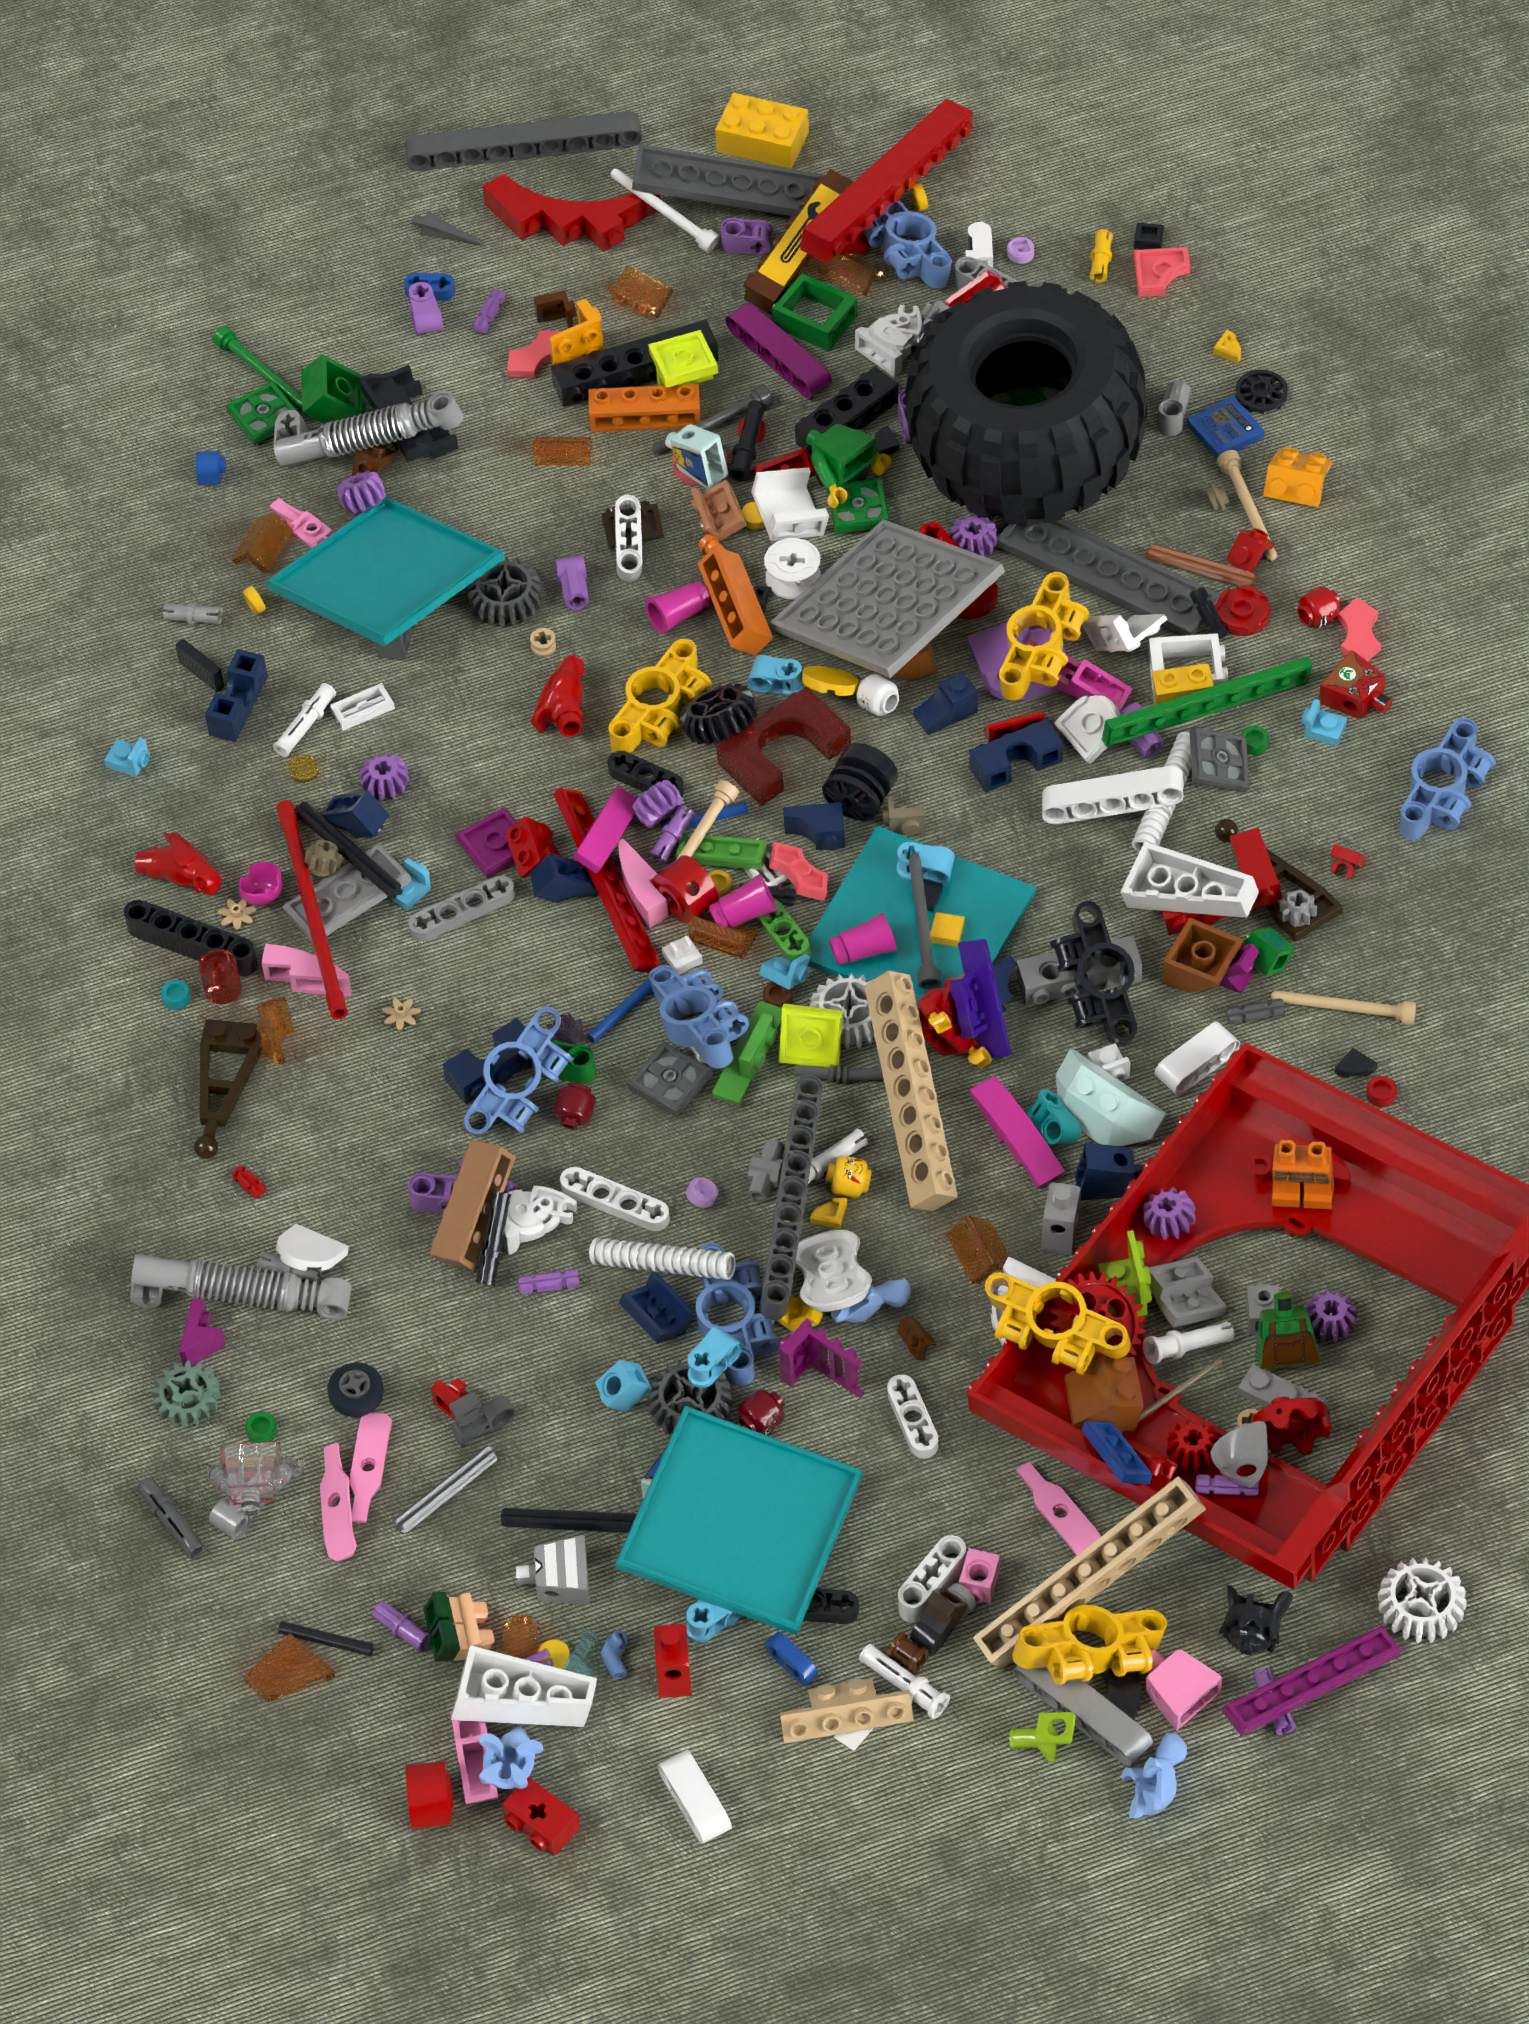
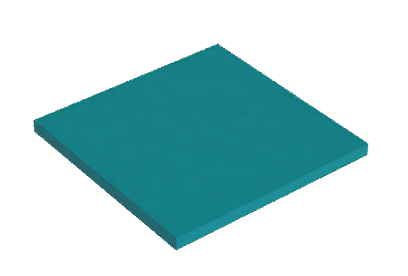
[265,497,505,646]
[808,826,1036,995]
[615,1406,864,1635]

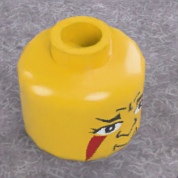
[825,1155,872,1198]

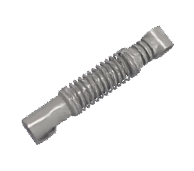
[274,391,464,467]
[130,1254,352,1320]

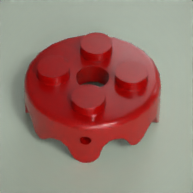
[1251,1396,1333,1455]

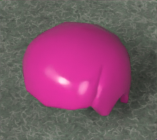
[239,862,283,906]

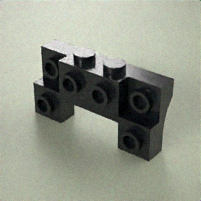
[358,365,458,462]

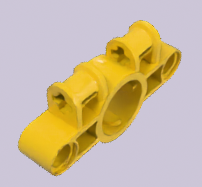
[999,572,1090,701]
[609,639,712,753]
[985,1272,1131,1375]
[1012,1605,1167,1685]

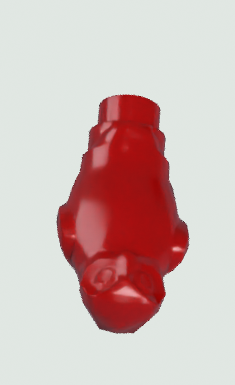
[531,655,585,737]
[135,831,222,896]

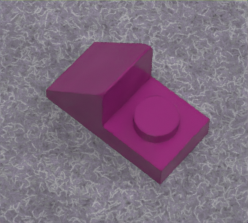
[1219,944,1259,993]
[179,1298,225,1367]

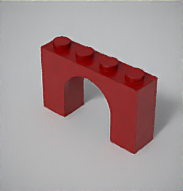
[1160,828,1282,936]

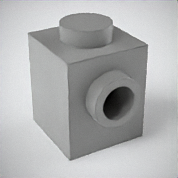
[1246,1283,1279,1335]

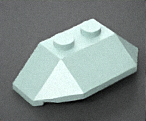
[1056,1049,1168,1147]

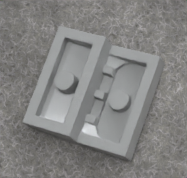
[1149,1257,1227,1328]

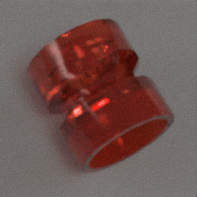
[198,949,242,1004]

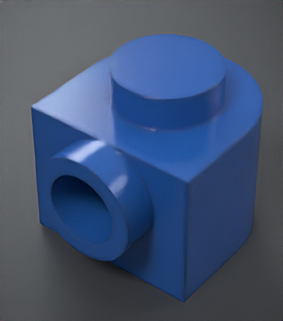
[196,451,226,485]

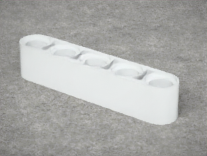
[1042,766,1183,824]

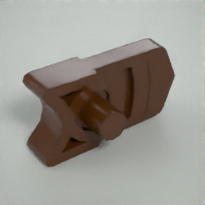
[897,1316,936,1360]

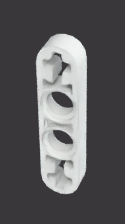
[560,1167,670,1231]

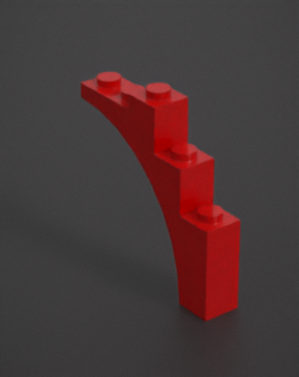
[483,174,661,252]

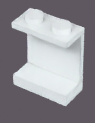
[751,467,829,541]

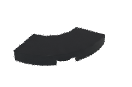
[1101,1668,1141,1720]

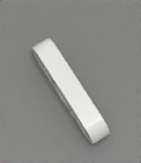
[887,1374,938,1459]

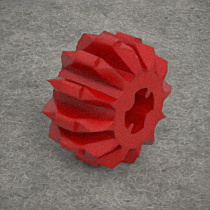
[1166,1418,1219,1474]

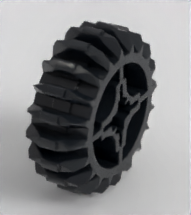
[680,683,758,745]

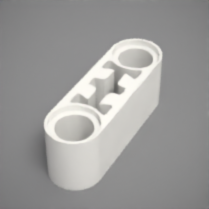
[615,495,642,582]
[1154,1022,1240,1095]
[898,1535,966,1623]
[657,1750,732,1844]

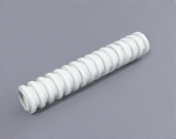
[1132,732,1192,852]
[589,1237,736,1280]

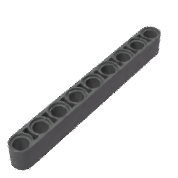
[405,111,642,171]
[760,1074,823,1320]

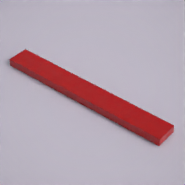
[553,788,661,973]

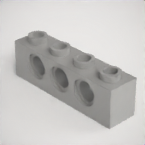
[1017,935,1142,1006]

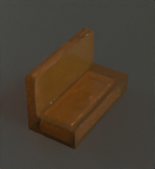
[818,250,886,296]
[533,437,592,466]
[231,512,293,573]
[688,912,757,960]
[946,1215,1010,1284]

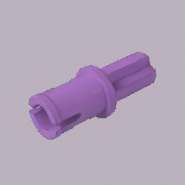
[372,1601,431,1652]

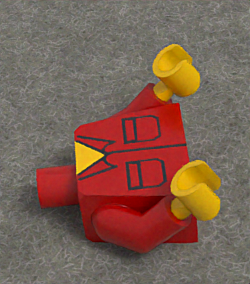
[918,978,992,1068]

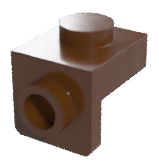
[533,290,577,328]
[352,442,396,476]

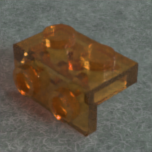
[606,265,674,319]
[256,996,294,1066]

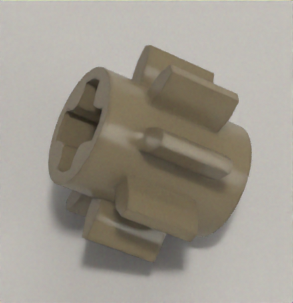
[304,840,343,877]

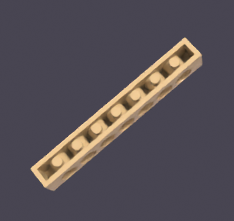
[864,971,958,1212]
[972,1476,1206,1670]

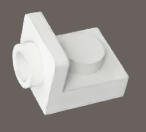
[1087,1043,1130,1082]

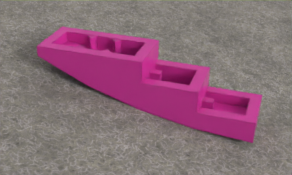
[1024,638,1133,711]
[572,785,637,874]
[968,1075,1065,1189]

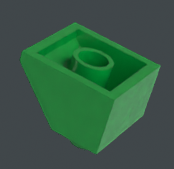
[301,354,366,424]

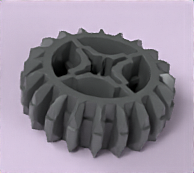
[466,556,543,627]
[648,1360,733,1434]

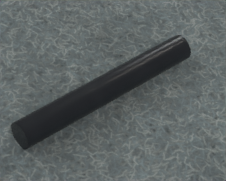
[278,1621,374,1656]

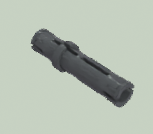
[136,1477,206,1559]

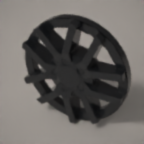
[1236,370,1288,414]

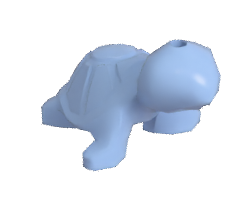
[830,1279,911,1323]
[479,1727,543,1789]
[1121,1732,1187,1819]

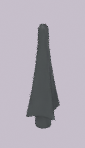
[412,211,482,246]

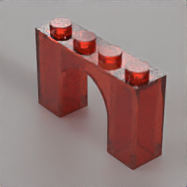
[716,686,851,806]

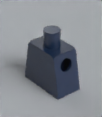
[1075,1143,1145,1201]

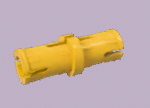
[1090,229,1113,283]

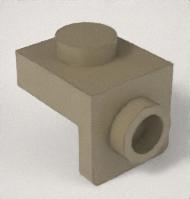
[882,796,925,836]

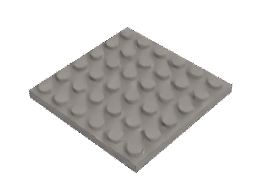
[769,519,1005,678]

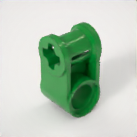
[541,1040,597,1084]

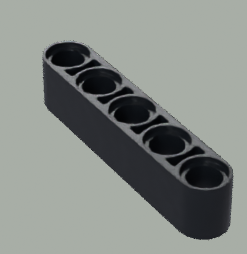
[124,900,258,977]

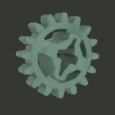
[151,1361,221,1427]

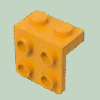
[549,298,604,365]
[1263,447,1332,507]

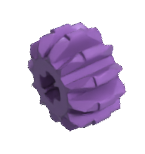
[337,471,386,513]
[950,514,998,556]
[359,752,409,802]
[632,780,683,827]
[1143,1187,1196,1241]
[1305,1288,1358,1343]

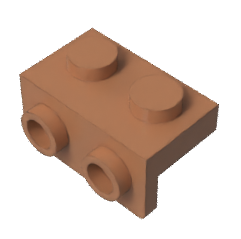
[690,480,747,542]

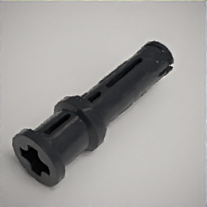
[727,400,766,481]

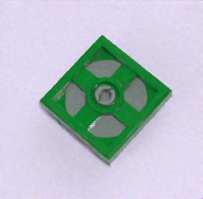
[226,381,299,445]
[826,478,890,534]

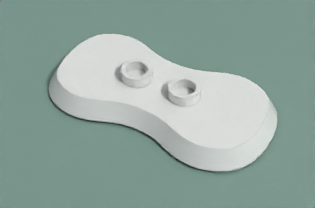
[795,1230,872,1312]

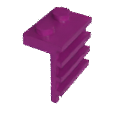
[779,1318,864,1398]

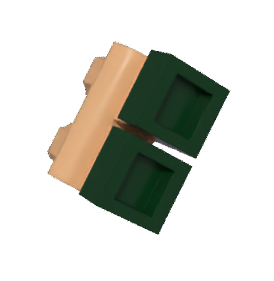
[423,1592,495,1662]

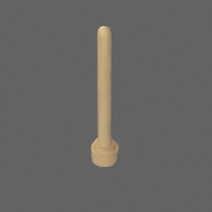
[1217,450,1277,561]
[677,780,739,859]
[1271,990,1417,1026]

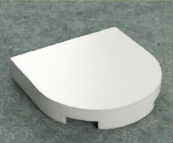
[1054,695,1121,764]
[276,1224,349,1271]

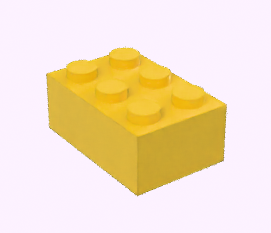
[715,93,809,169]

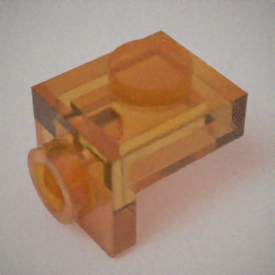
[503,1615,540,1659]

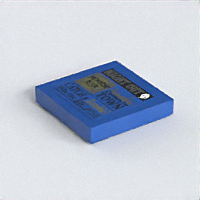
[1187,396,1265,458]

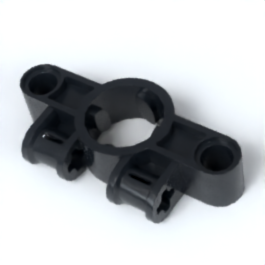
[1050,901,1137,1047]

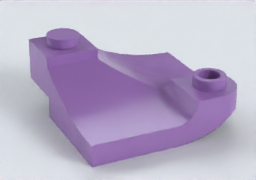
[967,620,1066,701]

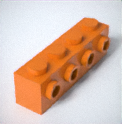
[589,384,701,432]
[697,546,773,656]

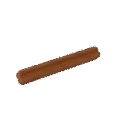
[1147,543,1256,587]

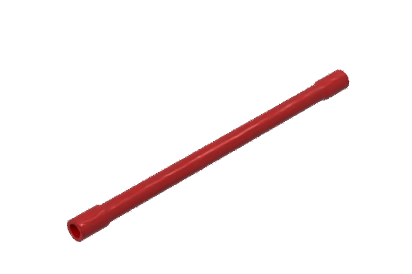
[276,800,348,1020]

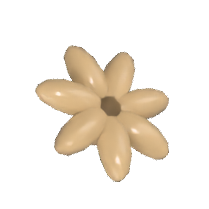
[218,899,256,931]
[382,998,421,1031]

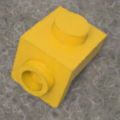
[776,1295,823,1332]

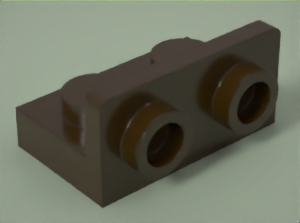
[601,501,664,549]

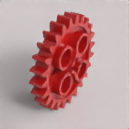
[1045,1271,1146,1370]

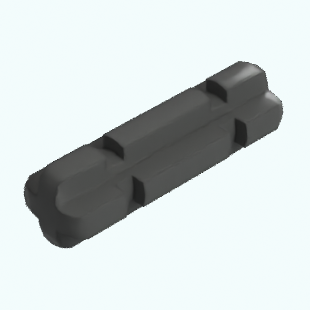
[1226,998,1285,1024]

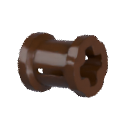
[886,1632,929,1674]

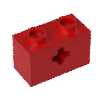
[502,1776,580,1856]

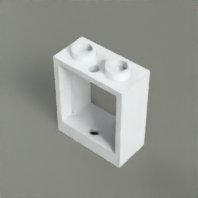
[1148,633,1228,700]

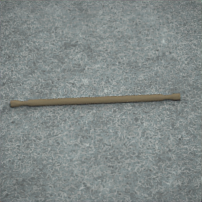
[1119,1358,1223,1433]

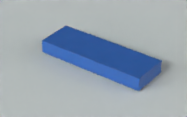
[1081,1421,1153,1484]

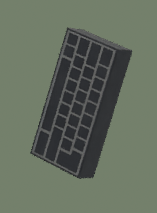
[175,639,224,692]

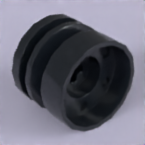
[822,743,898,821]

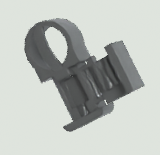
[449,1391,516,1448]

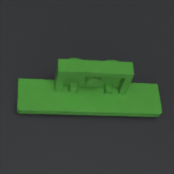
[712,1001,782,1106]

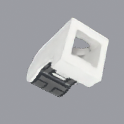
[965,222,993,268]

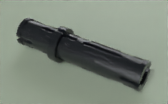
[475,1191,512,1286]

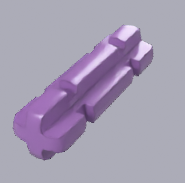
[472,288,506,334]
[518,1269,579,1294]
[1195,1475,1259,1496]

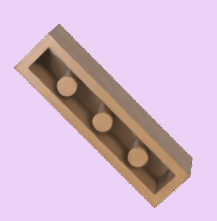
[429,1140,516,1271]

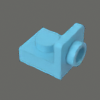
[1301,699,1347,746]
[104,738,150,777]
[388,858,431,911]
[759,954,810,990]

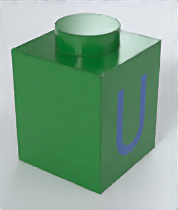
[1244,927,1295,976]

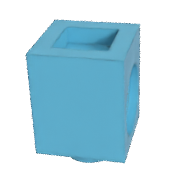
[595,1359,652,1412]

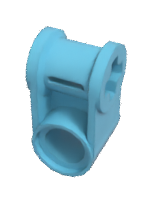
[747,655,805,697]
[896,842,955,885]
[687,1326,743,1388]
[686,1600,742,1643]

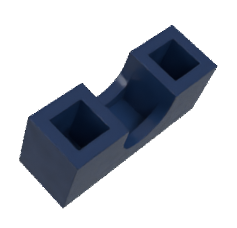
[205,649,268,742]
[969,719,1063,793]
[443,1018,533,1104]

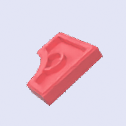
[1133,247,1190,297]

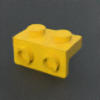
[1152,663,1214,705]

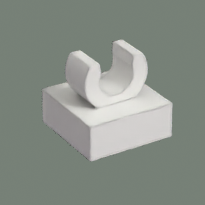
[662,936,703,974]

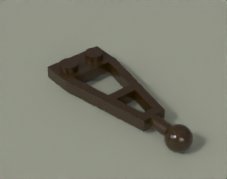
[1215,819,1342,942]
[194,1019,266,1159]

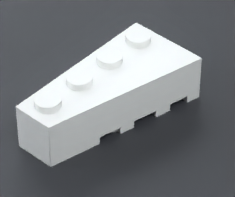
[1120,842,1259,918]
[451,1645,597,1727]

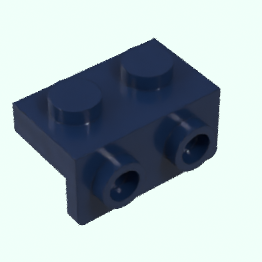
[619,1272,693,1344]

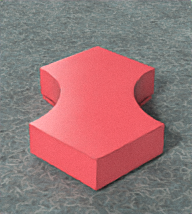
[507,330,562,378]
[1338,597,1381,662]
[769,842,828,901]

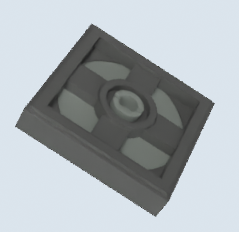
[1189,727,1250,792]
[628,1041,713,1117]

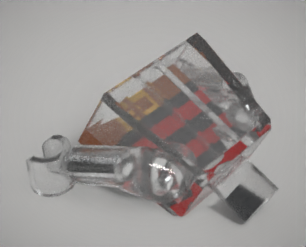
[205,1442,304,1516]

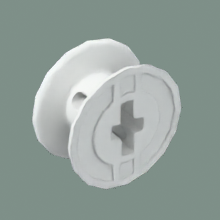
[764,538,821,599]

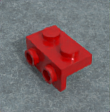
[505,816,560,878]

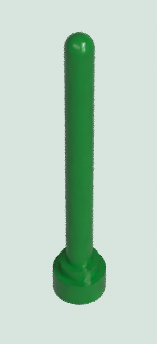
[212,325,302,409]

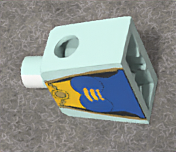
[665,424,728,490]

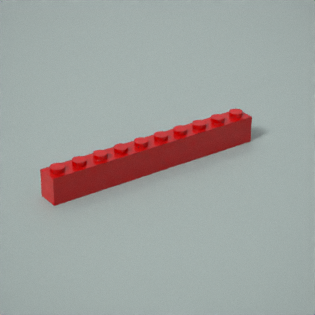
[800,98,973,263]

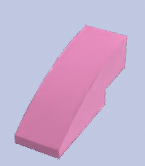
[618,838,668,929]
[262,944,352,996]
[450,1711,499,1805]

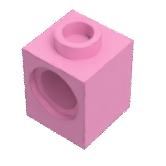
[959,1548,1000,1604]

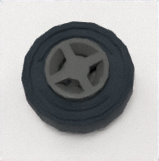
[327,1362,384,1417]

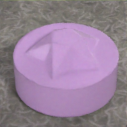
[1007,237,1034,264]
[686,1177,718,1208]

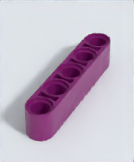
[725,302,832,399]

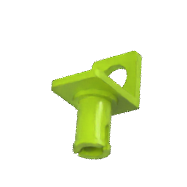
[1009,1712,1076,1762]

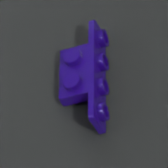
[950,939,1011,1058]

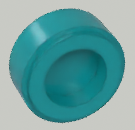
[161,980,192,1010]

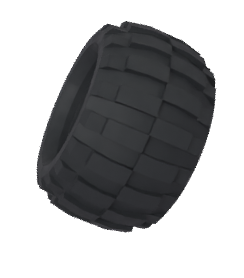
[905,281,1147,525]

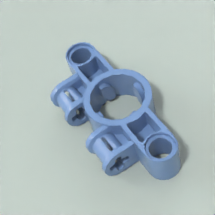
[861,201,952,289]
[1399,718,1496,840]
[649,965,749,1068]
[463,1007,574,1135]
[696,1243,781,1387]

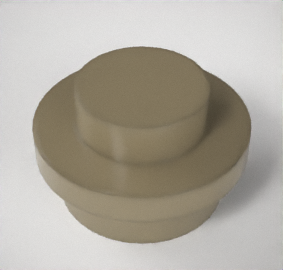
[1206,484,1229,512]

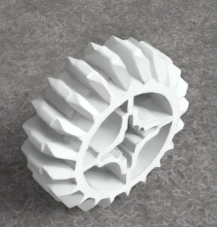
[809,973,875,1050]
[1378,1557,1467,1643]

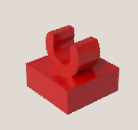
[1330,844,1366,879]
[431,1378,468,1421]

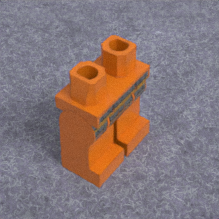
[1272,1140,1334,1209]

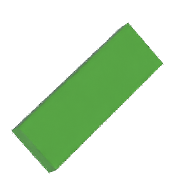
[675,833,768,870]

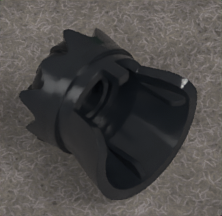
[1219,1585,1293,1655]

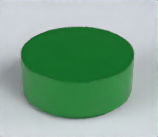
[1240,726,1269,755]
[245,1412,278,1445]

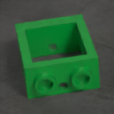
[771,273,858,352]

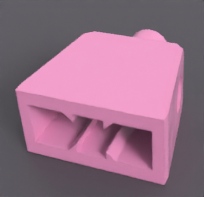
[1146,1649,1222,1731]

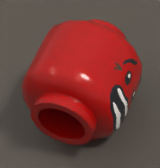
[1297,586,1341,629]

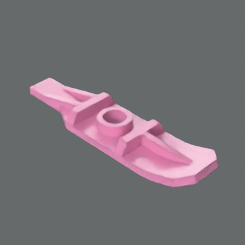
[269,498,335,548]
[349,1413,393,1523]
[320,1442,357,1562]
[1016,1462,1101,1556]

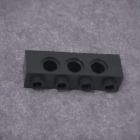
[795,366,899,456]

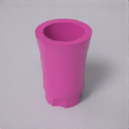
[645,581,711,634]
[709,874,778,931]
[828,912,897,965]

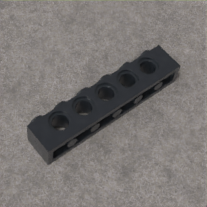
[551,320,719,407]

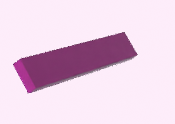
[1222,1626,1401,1737]

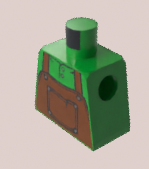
[1256,1292,1320,1370]

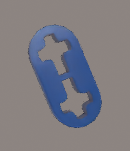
[404,273,456,301]
[765,1632,818,1686]

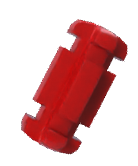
[232,1165,266,1199]

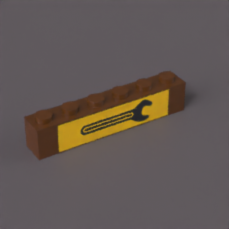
[743,169,853,315]

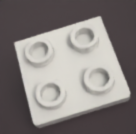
[1082,614,1167,653]

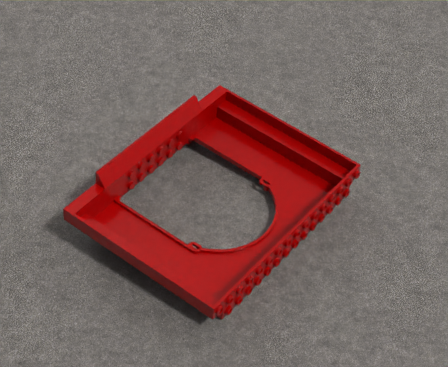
[966,1042,1529,1590]

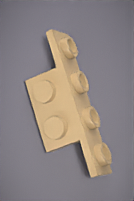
[780,1678,914,1744]

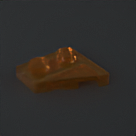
[244,1634,335,1702]

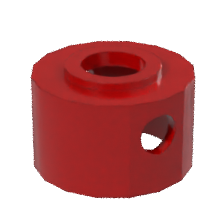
[653,855,718,924]
[405,1760,454,1831]

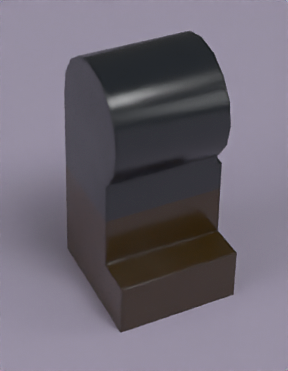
[910,1589,969,1655]

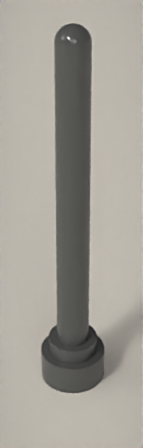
[652,384,773,454]
[909,854,942,989]

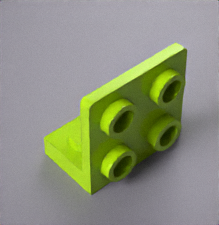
[1098,1230,1152,1317]

